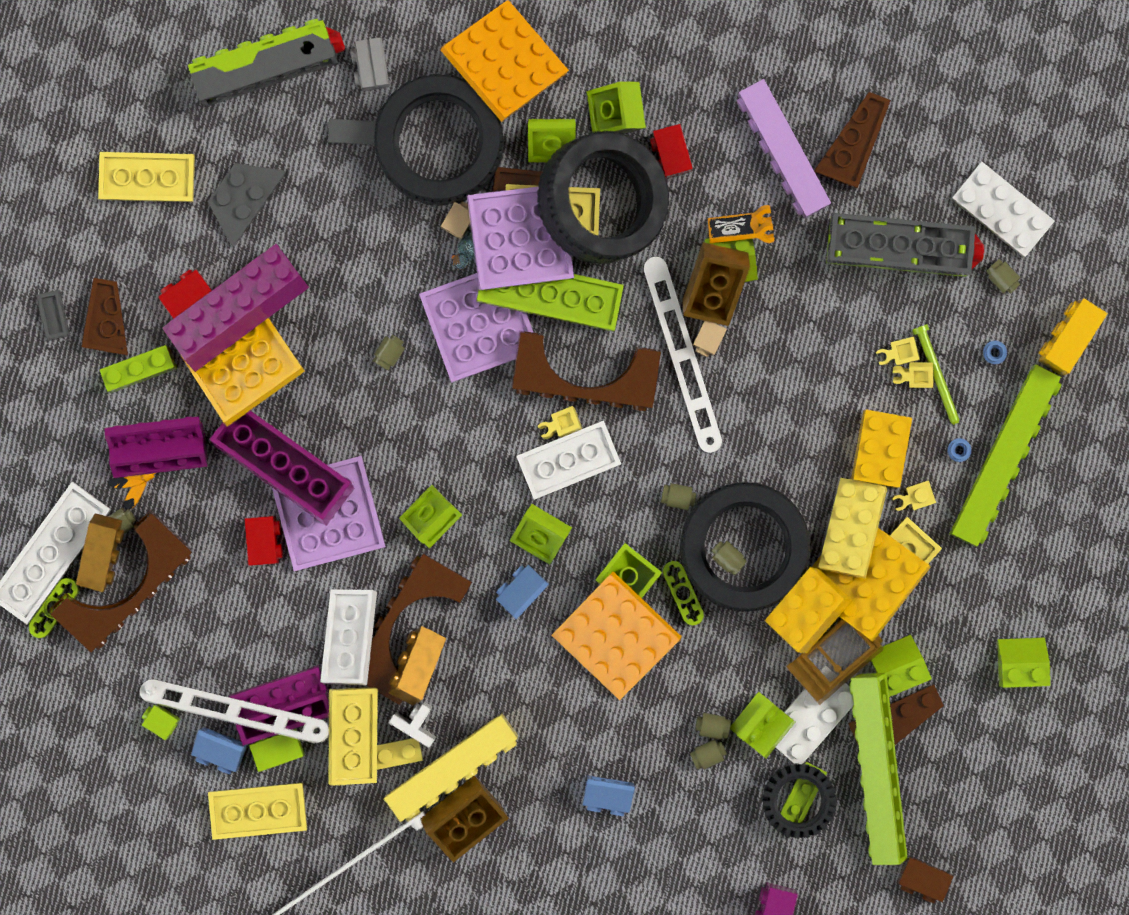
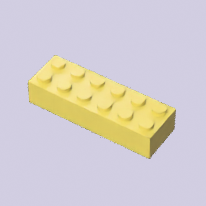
[384,713,518,822]

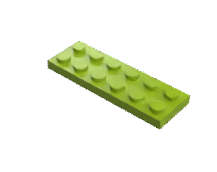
[476,274,624,332]

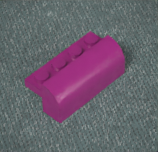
[105,416,208,478]
[228,665,329,746]

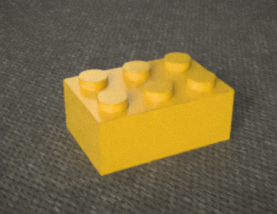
[1038,298,1108,376]
[851,410,912,488]
[765,567,853,653]

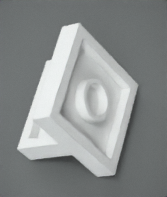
[389,702,436,748]

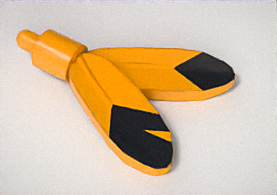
[109,473,156,510]

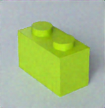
[249,728,305,772]

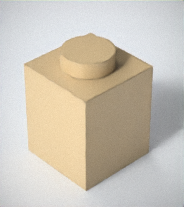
[441,201,471,240]
[692,321,727,357]

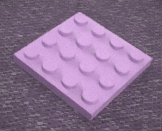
[467,187,574,290]
[419,273,533,383]
[272,456,386,571]

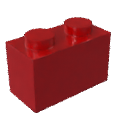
[649,124,693,179]
[158,269,212,319]
[245,516,282,566]

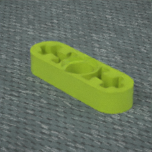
[663,561,704,625]
[29,578,80,638]

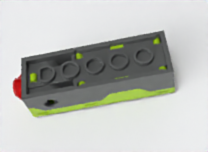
[188,19,345,107]
[826,213,984,277]

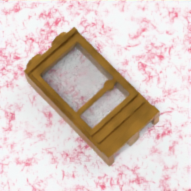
[786,619,884,705]

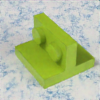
[528,119,576,162]
[399,485,462,548]
[510,504,572,565]
[730,692,796,758]

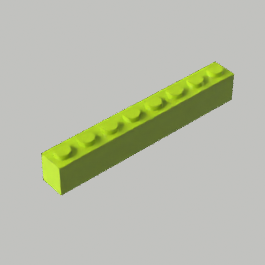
[949,364,1062,547]
[850,673,908,865]

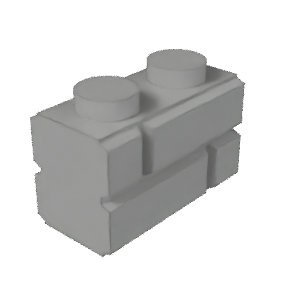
[350,38,390,91]

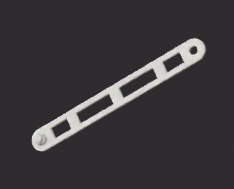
[644,257,722,453]
[140,680,329,743]
[272,812,425,915]

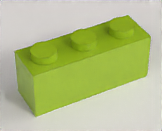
[100,345,178,393]

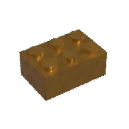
[683,242,750,326]
[420,775,509,863]

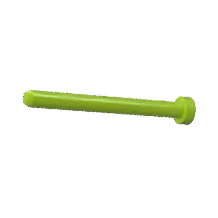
[912,324,959,425]

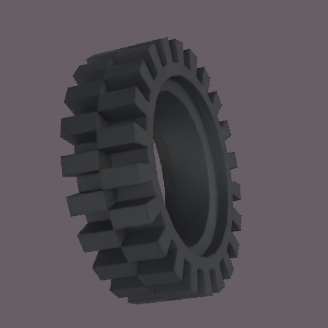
[762,763,837,839]

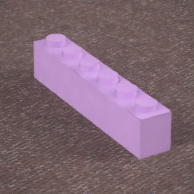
[736,79,831,219]

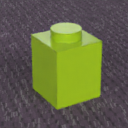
[142,704,181,741]

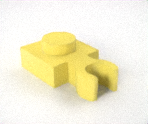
[876,337,920,366]
[893,362,933,388]
[538,406,582,439]
[892,481,936,511]

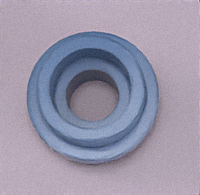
[983,341,1007,364]
[947,438,971,462]

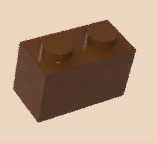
[897,855,954,904]

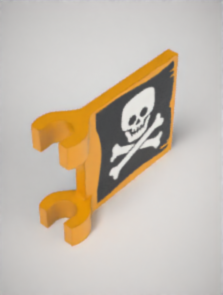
[707,205,774,243]

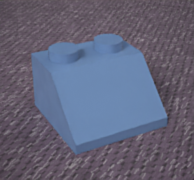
[496,565,549,619]
[191,727,248,774]
[583,775,635,816]

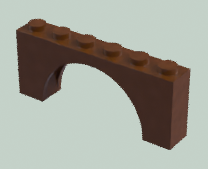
[512,330,661,411]
[49,509,192,652]
[366,554,472,705]

